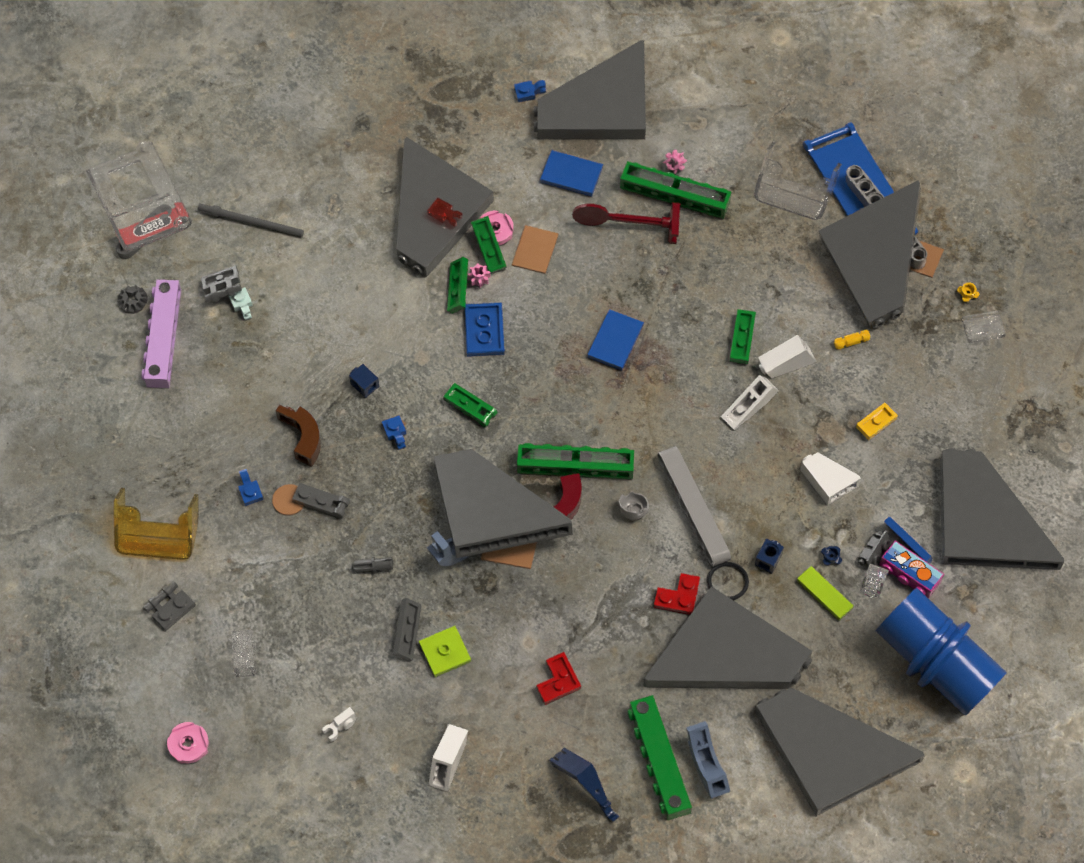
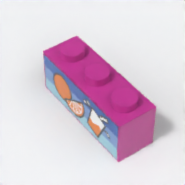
[880,541,944,599]

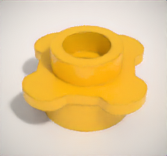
[957,283,979,302]

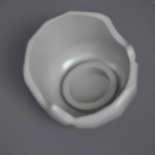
[619,491,649,520]

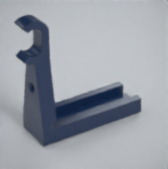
[549,747,620,822]

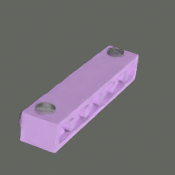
[142,280,181,388]

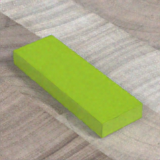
[797,566,854,621]

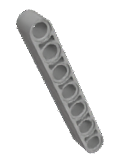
[846,165,927,269]
[657,446,731,567]

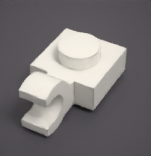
[322,707,356,742]

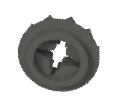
[117,285,148,312]

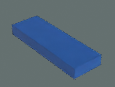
[884,517,933,564]

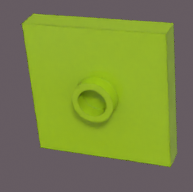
[419,626,472,677]

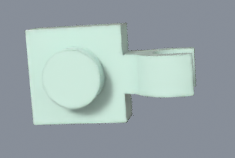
[228,287,253,320]

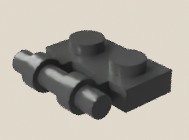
[201,265,242,303]
[143,581,196,631]

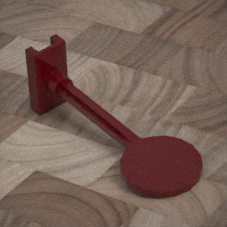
[572,203,680,244]

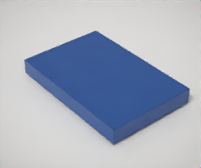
[540,150,603,197]
[465,303,505,357]
[587,309,644,371]

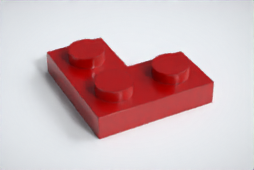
[654,573,700,615]
[536,652,581,705]

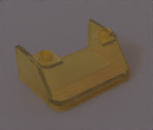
[114,488,199,560]

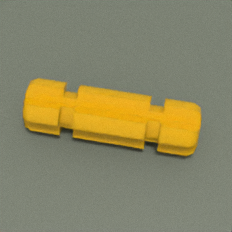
[834,330,870,350]

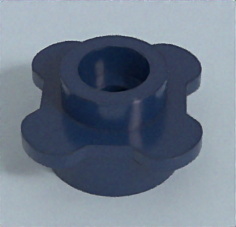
[821,546,842,566]

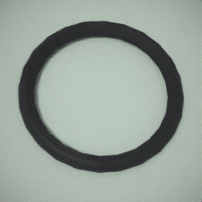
[707,562,749,600]

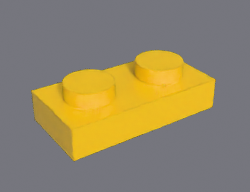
[856,403,898,440]

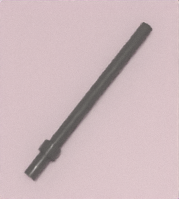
[198,203,304,237]

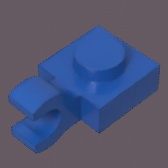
[514,80,546,102]
[382,415,407,449]
[238,469,264,506]

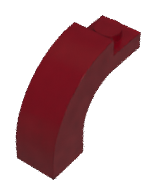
[553,473,582,520]

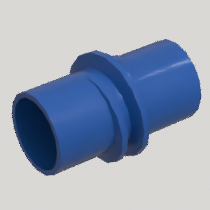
[875,588,1007,716]

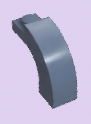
[427,531,469,566]
[686,721,730,798]

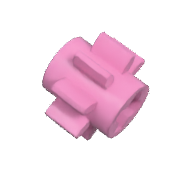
[663,149,687,174]
[467,263,491,288]

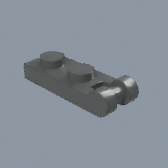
[292,483,350,519]

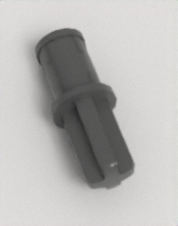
[353,557,393,573]

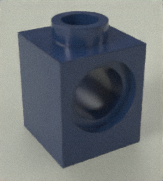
[349,364,380,398]
[755,539,784,574]

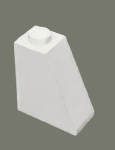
[758,335,816,378]
[800,452,861,505]
[429,724,468,792]

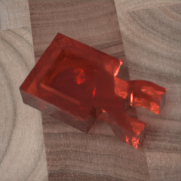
[427,197,463,227]

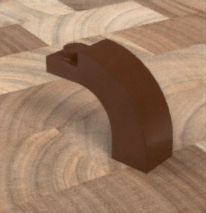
[276,405,321,467]

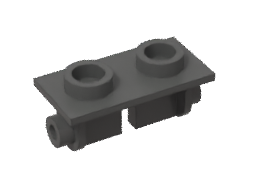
[858,530,891,572]

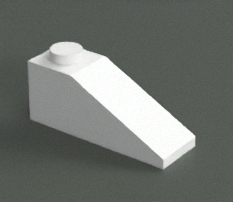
[721,375,779,430]

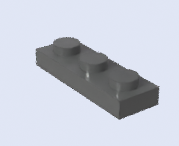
[393,598,422,661]

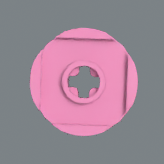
[480,211,514,245]
[167,722,209,764]

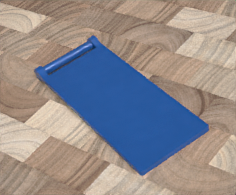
[803,122,918,235]

